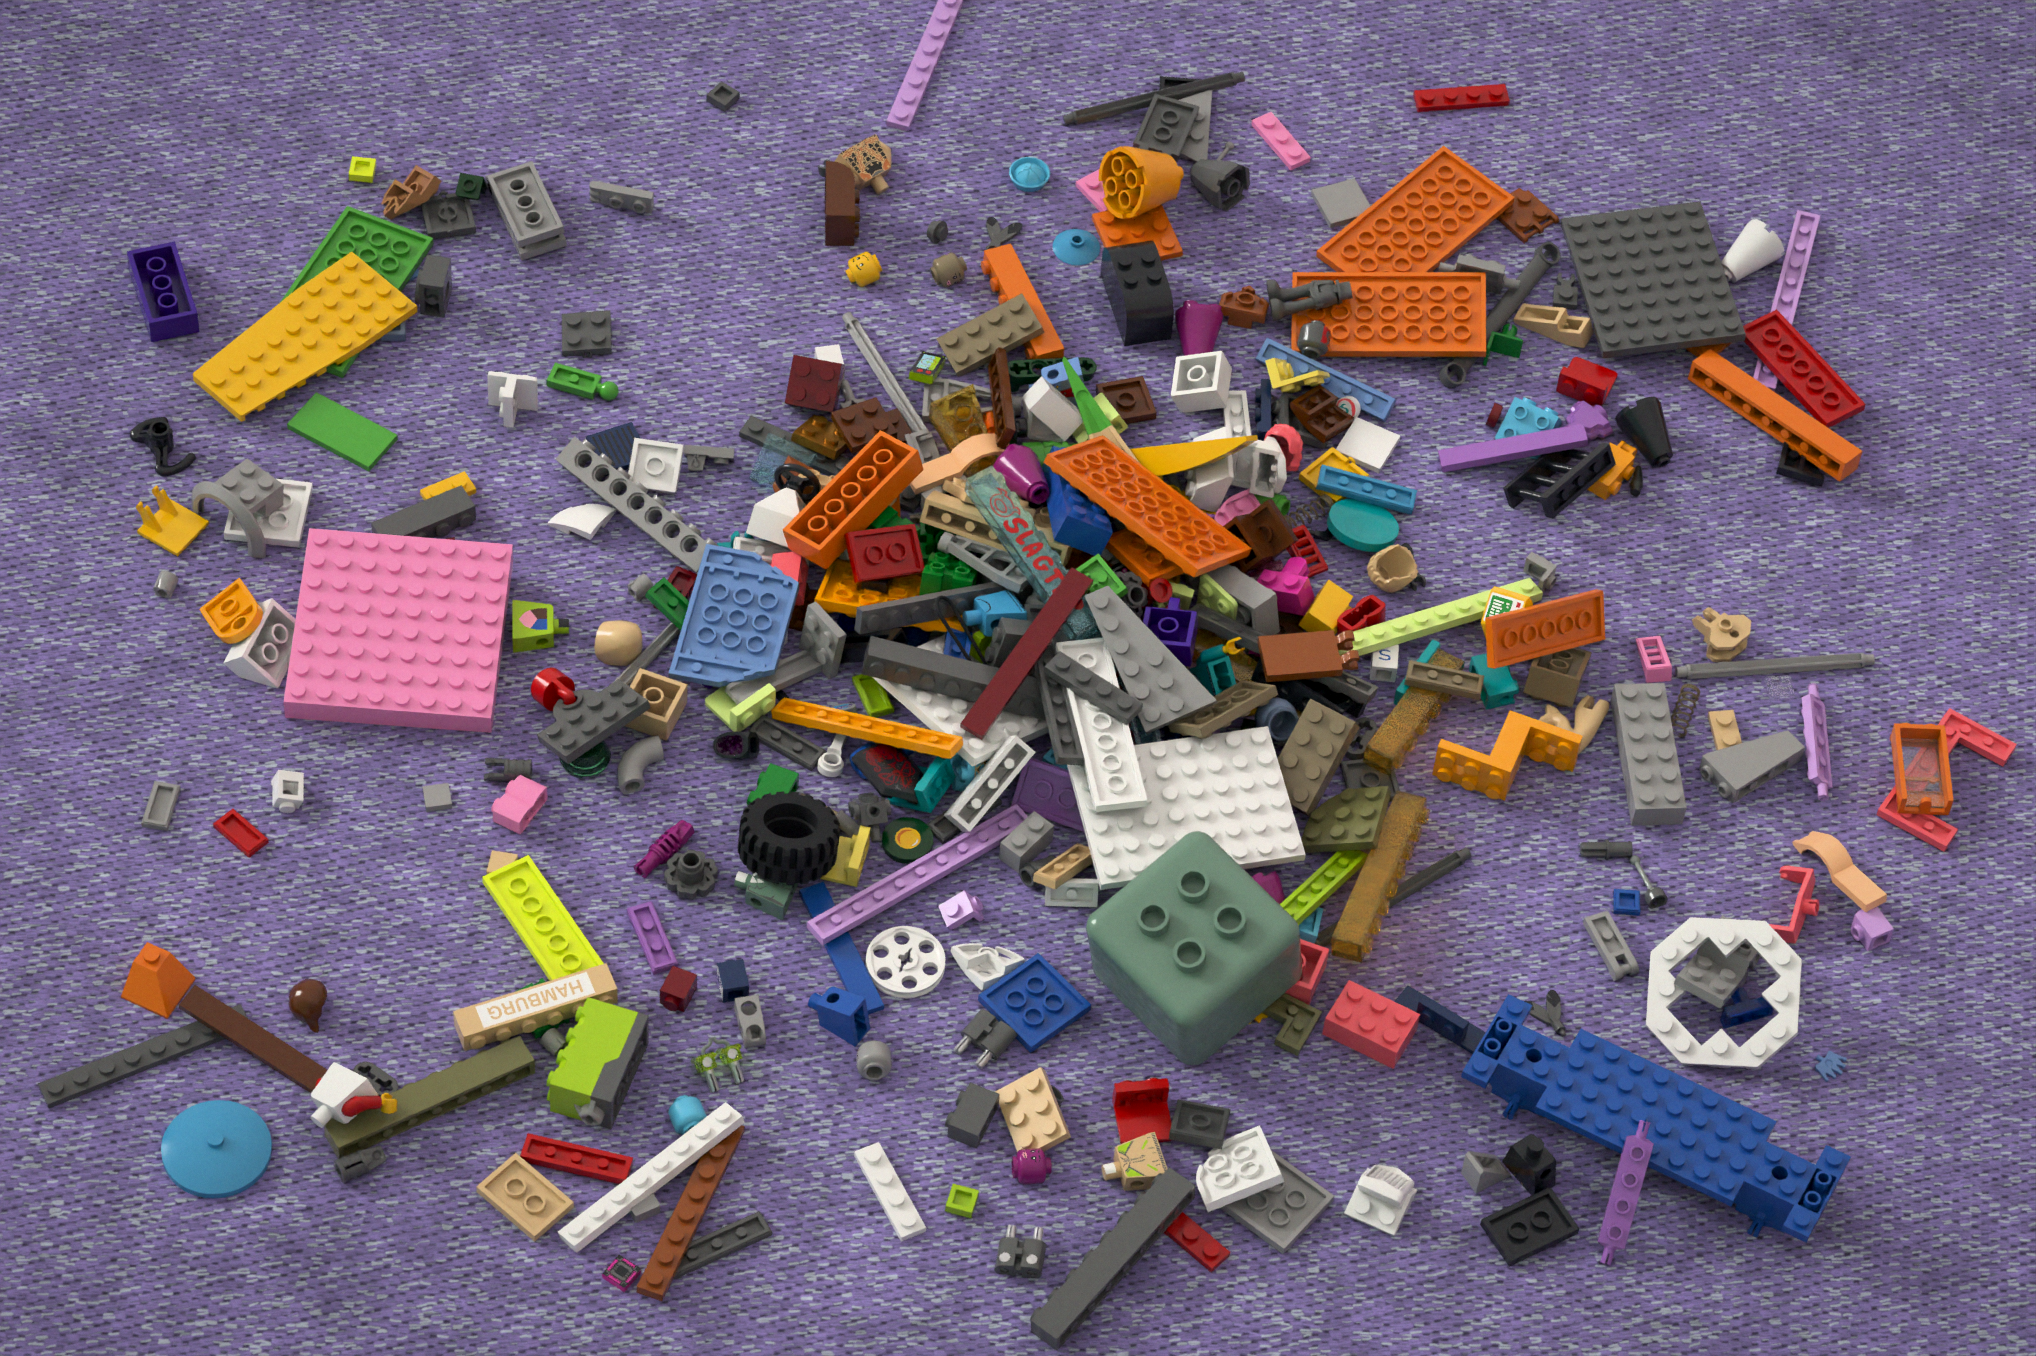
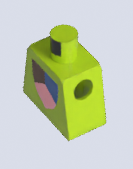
[512,600,569,653]

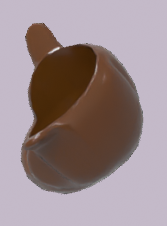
[289,979,327,1033]

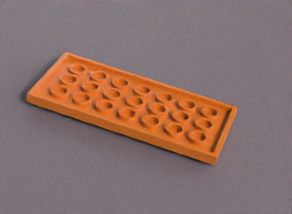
[1316,146,1515,272]
[1291,272,1486,357]
[1044,435,1252,577]

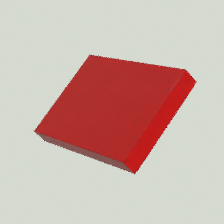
[844,524,925,583]

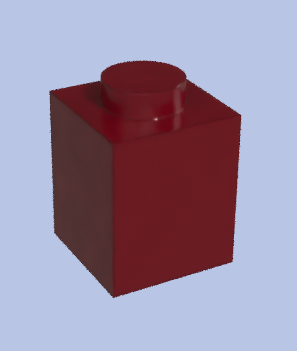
[660,966,697,1012]

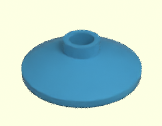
[1053,229,1100,265]

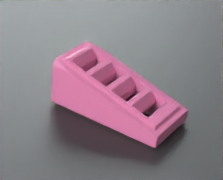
[1636,636,1672,683]

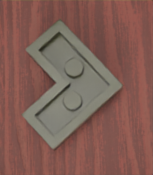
[1262,993,1322,1056]

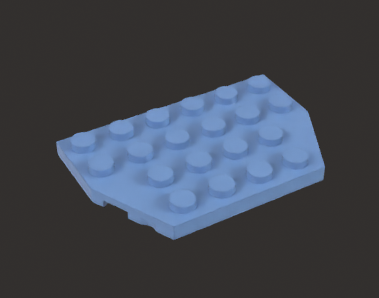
[669,544,799,687]

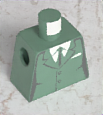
[734,871,799,920]

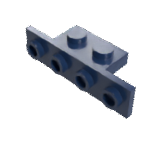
[1394,985,1485,1054]

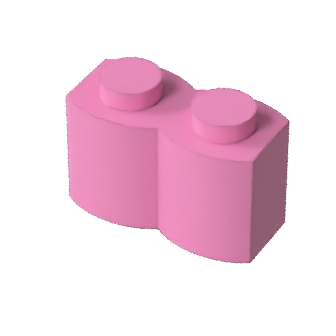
[491,775,548,834]

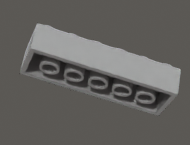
[1610,683,1687,826]

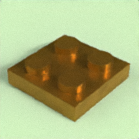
[791,415,848,460]

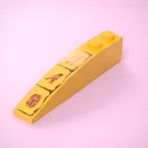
[1130,435,1258,480]

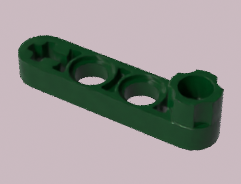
[1008,357,1097,392]

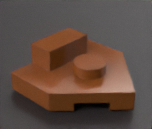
[1219,285,1269,329]

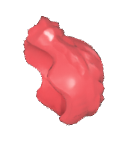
[1264,424,1303,472]

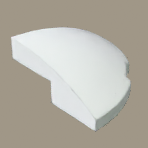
[547,504,616,540]
[951,943,1025,991]

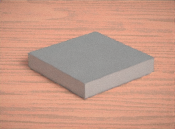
[1311,178,1370,228]

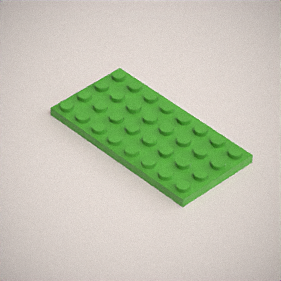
[280,206,434,378]

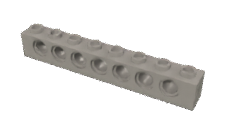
[555,436,718,574]

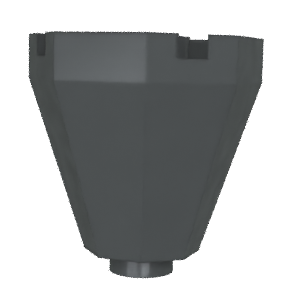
[1190,159,1250,211]

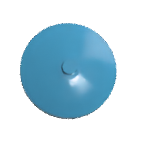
[161,1100,272,1198]

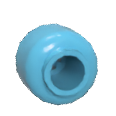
[668,1095,707,1135]

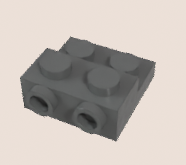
[1271,392,1328,449]

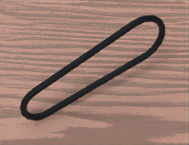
[935,595,988,665]

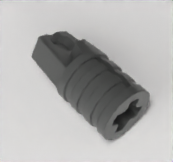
[334,1146,387,1183]

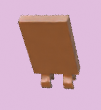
[1257,630,1360,682]

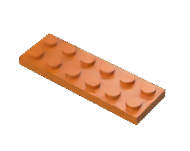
[1485,589,1605,669]

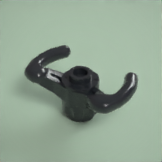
[130,417,196,477]

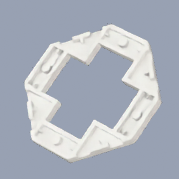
[1646,917,1802,1070]

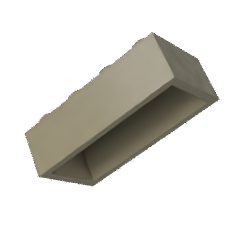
[1278,699,1360,817]

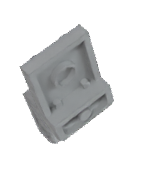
[1674,915,1761,1009]

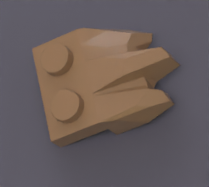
[381,165,442,220]

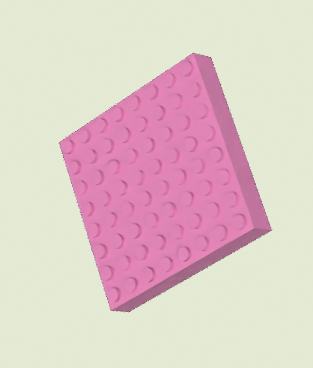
[284,528,513,733]

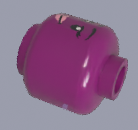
[1012,1148,1052,1185]

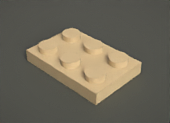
[995,1067,1071,1152]
[476,1153,574,1242]

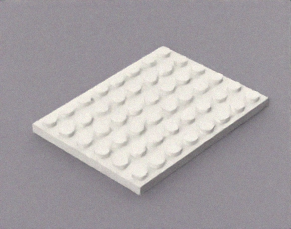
[1067,726,1306,890]

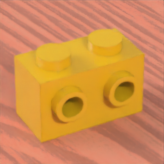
[1299,580,1354,635]

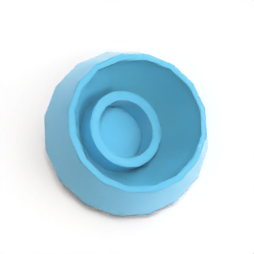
[1009,157,1050,192]

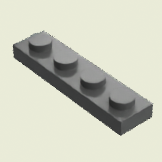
[1044,651,1143,726]

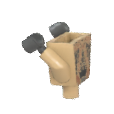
[818,134,892,195]

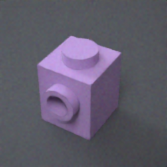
[1851,906,1894,951]

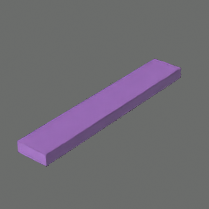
[1438,424,1588,473]

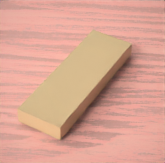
[1033,843,1093,889]

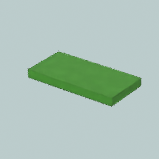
[287,392,398,472]

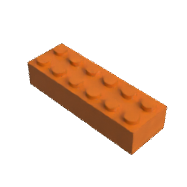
[783,430,924,569]

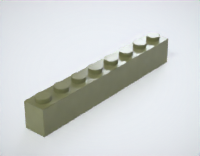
[324,1036,535,1159]

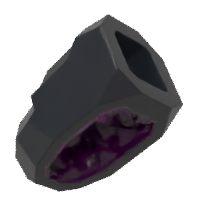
[713,732,759,758]

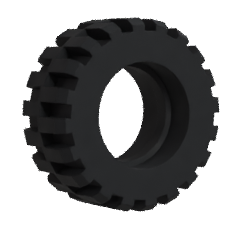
[737,791,840,885]

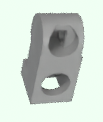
[734,995,766,1048]

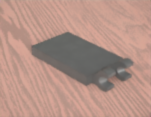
[1133,94,1200,162]

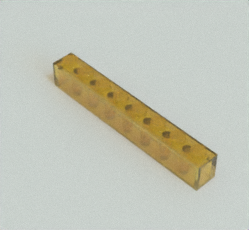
[1331,791,1430,963]

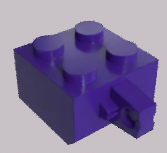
[1143,597,1198,667]

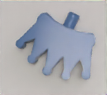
[1815,1051,1847,1082]

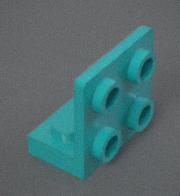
[887,756,956,813]

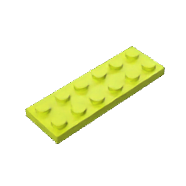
[482,855,604,981]

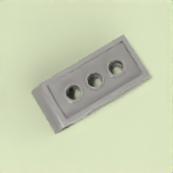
[485,161,567,261]

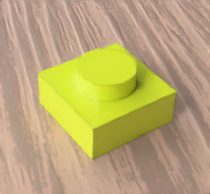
[349,156,376,183]

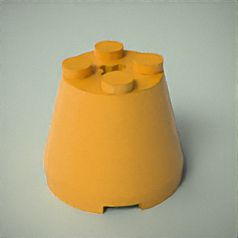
[1099,146,1184,219]

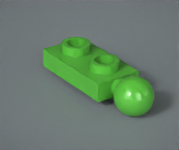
[547,363,619,401]

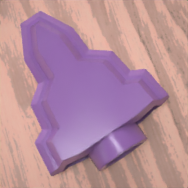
[1564,401,1613,441]

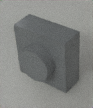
[707,81,740,112]

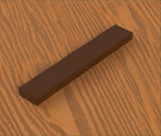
[988,347,1016,450]
[179,985,327,1093]

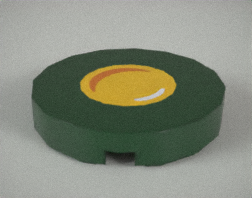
[882,817,933,864]

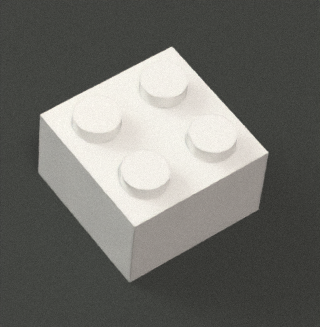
[1171,351,1232,413]

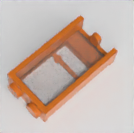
[1890,723,1954,815]

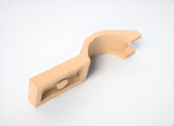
[909,433,1009,495]
[1792,831,1887,912]

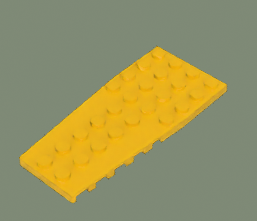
[193,252,418,421]

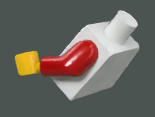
[311,1062,397,1128]

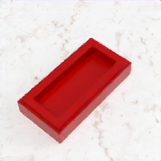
[213,809,269,858]

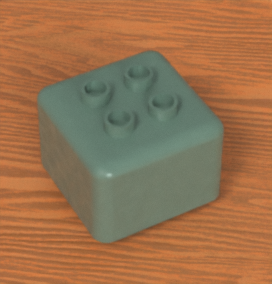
[1086,831,1302,1065]

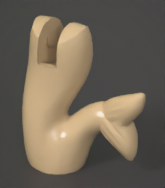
[1539,695,1610,754]

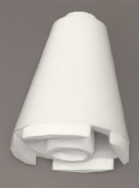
[1721,219,1784,283]

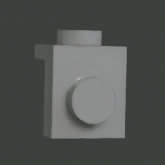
[1523,552,1557,592]

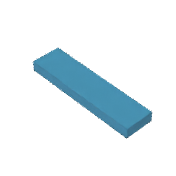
[1316,464,1417,515]

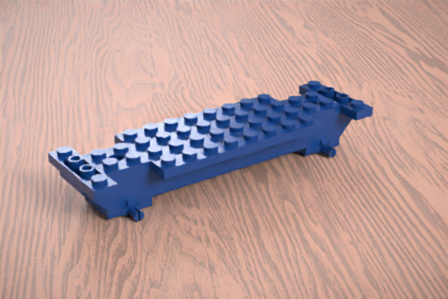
[1461,994,1851,1243]

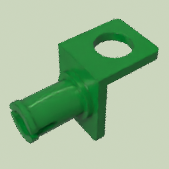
[1483,324,1523,366]

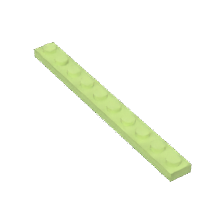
[1338,578,1543,656]

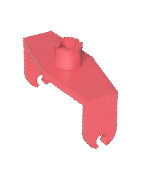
[1769,866,1819,944]

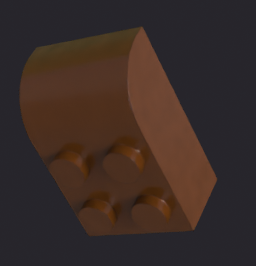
[825,161,860,246]

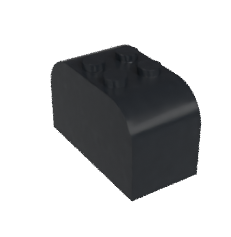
[1100,240,1174,346]

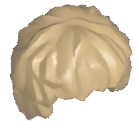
[1367,544,1418,593]

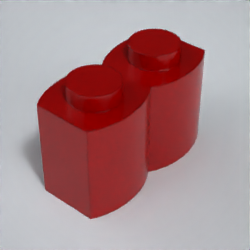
[1337,595,1386,635]

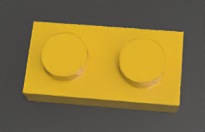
[420,471,476,500]

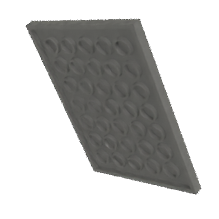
[1561,201,1746,358]

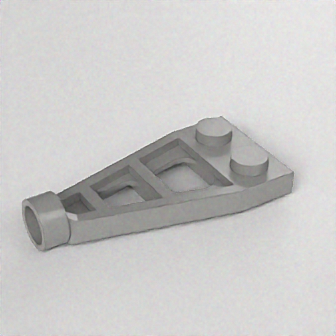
[922,378,1022,423]
[937,532,1042,593]

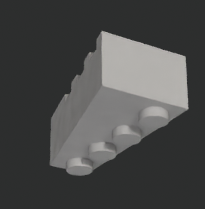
[1185,564,1280,635]

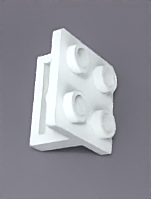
[487,371,538,427]

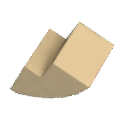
[1513,303,1594,348]

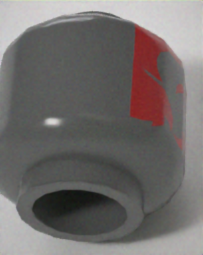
[1297,320,1331,359]

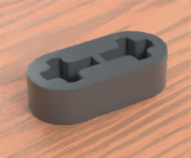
[1345,717,1377,760]
[353,1061,398,1096]

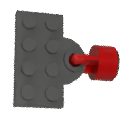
[531,667,650,764]

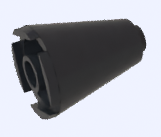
[1615,397,1673,467]

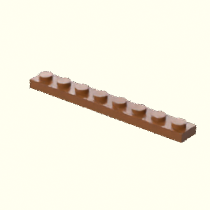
[636,1125,745,1301]

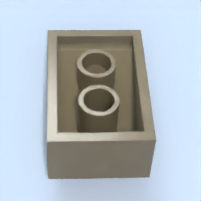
[1523,647,1592,707]

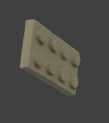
[936,294,1044,377]
[1168,680,1278,739]

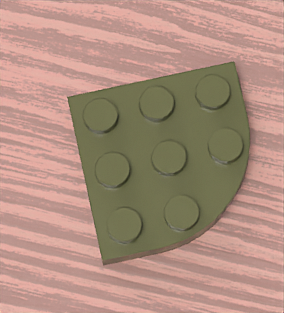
[1301,786,1391,853]

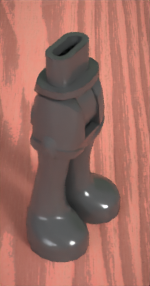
[1266,279,1353,321]

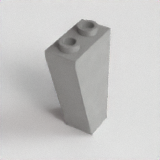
[1699,730,1805,803]

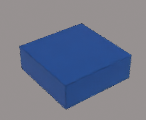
[1613,889,1640,916]

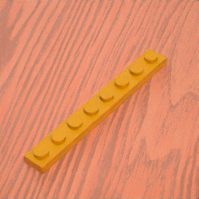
[771,697,963,759]

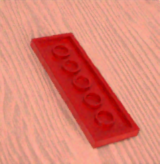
[1743,309,1866,428]

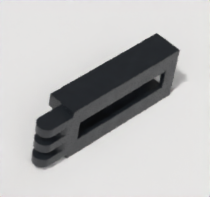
[840,628,909,663]

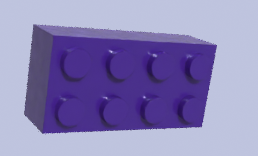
[127,241,199,342]

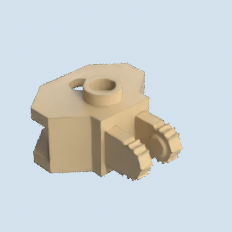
[1692,607,1751,662]

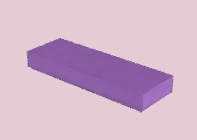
[627,901,678,975]

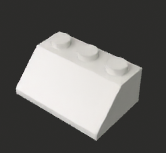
[1184,426,1234,512]
[223,598,296,688]

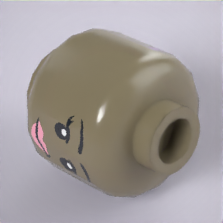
[930,252,967,288]

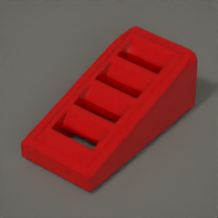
[1287,525,1328,578]

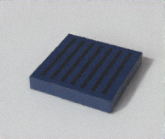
[586,422,641,477]

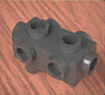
[848,793,891,843]

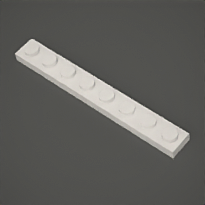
[558,1102,745,1253]

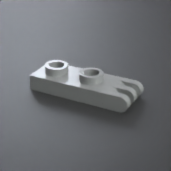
[590,181,654,213]

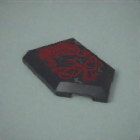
[851,743,923,804]

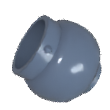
[1254,697,1298,741]

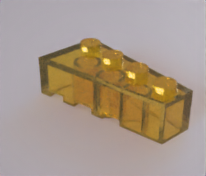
[929,384,997,488]

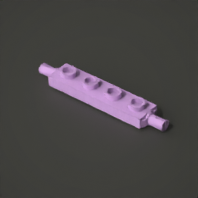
[1801,683,1833,801]

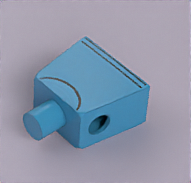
[962,590,1027,637]

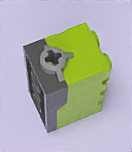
[546,997,649,1130]

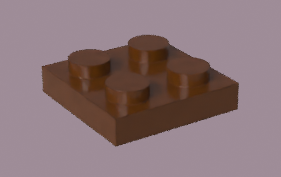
[1095,376,1157,424]

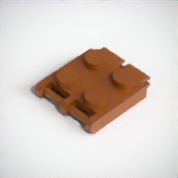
[1496,188,1559,243]

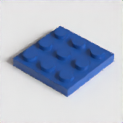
[978,953,1091,1053]

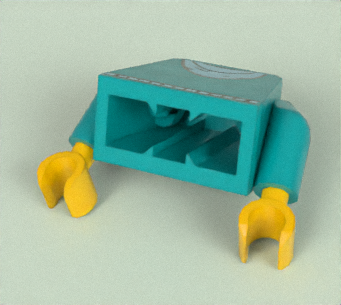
[1189,637,1257,716]

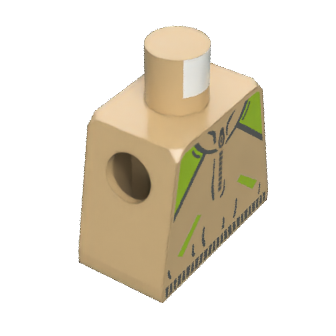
[1102,1132,1167,1191]

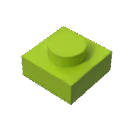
[945,1184,979,1218]

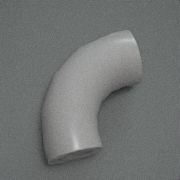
[617,735,664,794]

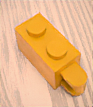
[1587,440,1638,500]

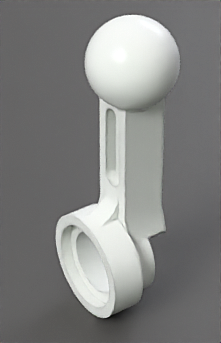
[817,733,847,777]

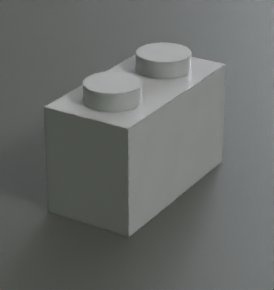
[999,811,1054,873]

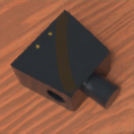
[1502,1134,1556,1195]

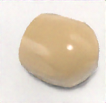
[594,620,642,666]

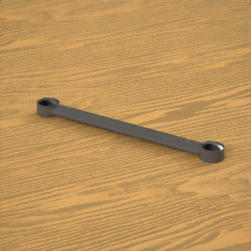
[1439,242,1561,388]

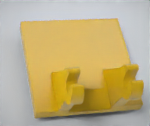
[136,485,209,557]

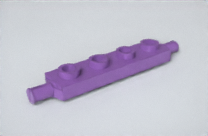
[1597,1120,1654,1265]

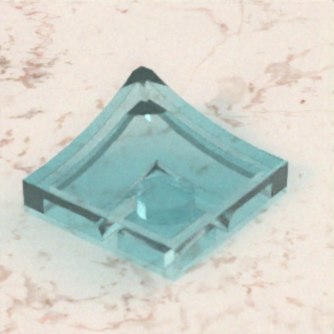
[749,433,818,488]

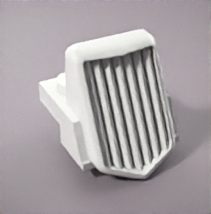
[1230,435,1287,498]
[1344,1165,1417,1236]

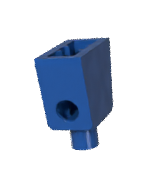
[808,986,871,1047]

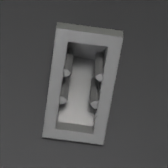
[1461,1151,1511,1193]

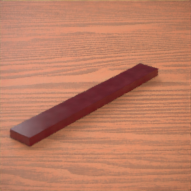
[960,567,1093,740]

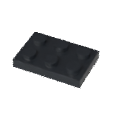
[1480,1187,1579,1267]

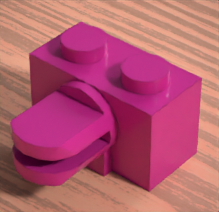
[1257,557,1315,616]

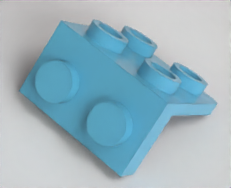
[1495,397,1562,460]

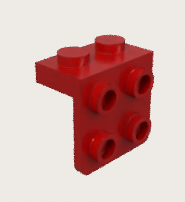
[1556,357,1618,406]
[1112,1078,1172,1144]

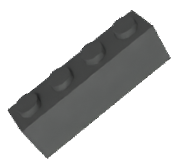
[371,485,476,538]

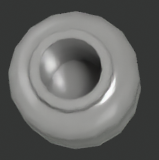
[856,1040,892,1080]

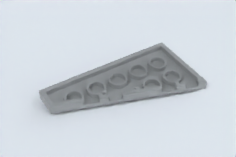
[1085,586,1217,734]

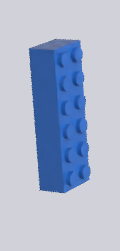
[1042,445,1113,556]

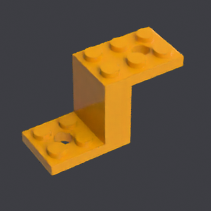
[1432,710,1583,801]

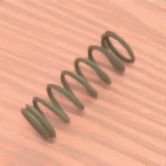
[1283,494,1334,529]
[1671,684,1700,737]

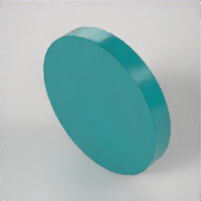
[1327,499,1399,552]

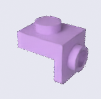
[938,890,984,930]

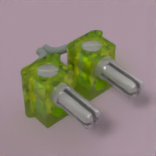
[691,1037,745,1093]

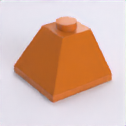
[121,942,196,1019]

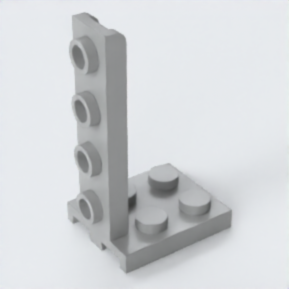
[725,602,847,705]

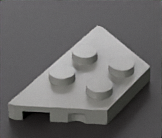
[1179,90,1212,163]

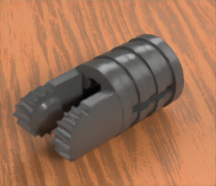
[484,758,533,782]

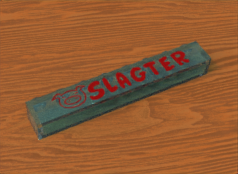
[965,466,1101,641]

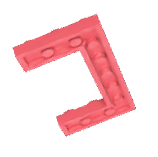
[1876,708,2017,852]

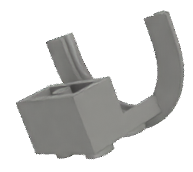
[191,458,284,558]

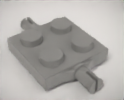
[1438,254,1520,294]

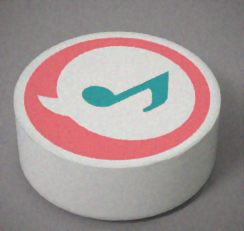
[1336,396,1361,419]

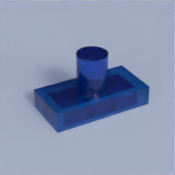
[1720,987,1774,1029]

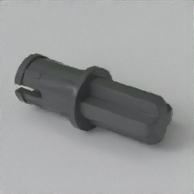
[1580,839,1633,860]

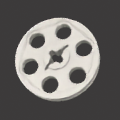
[866,926,945,998]

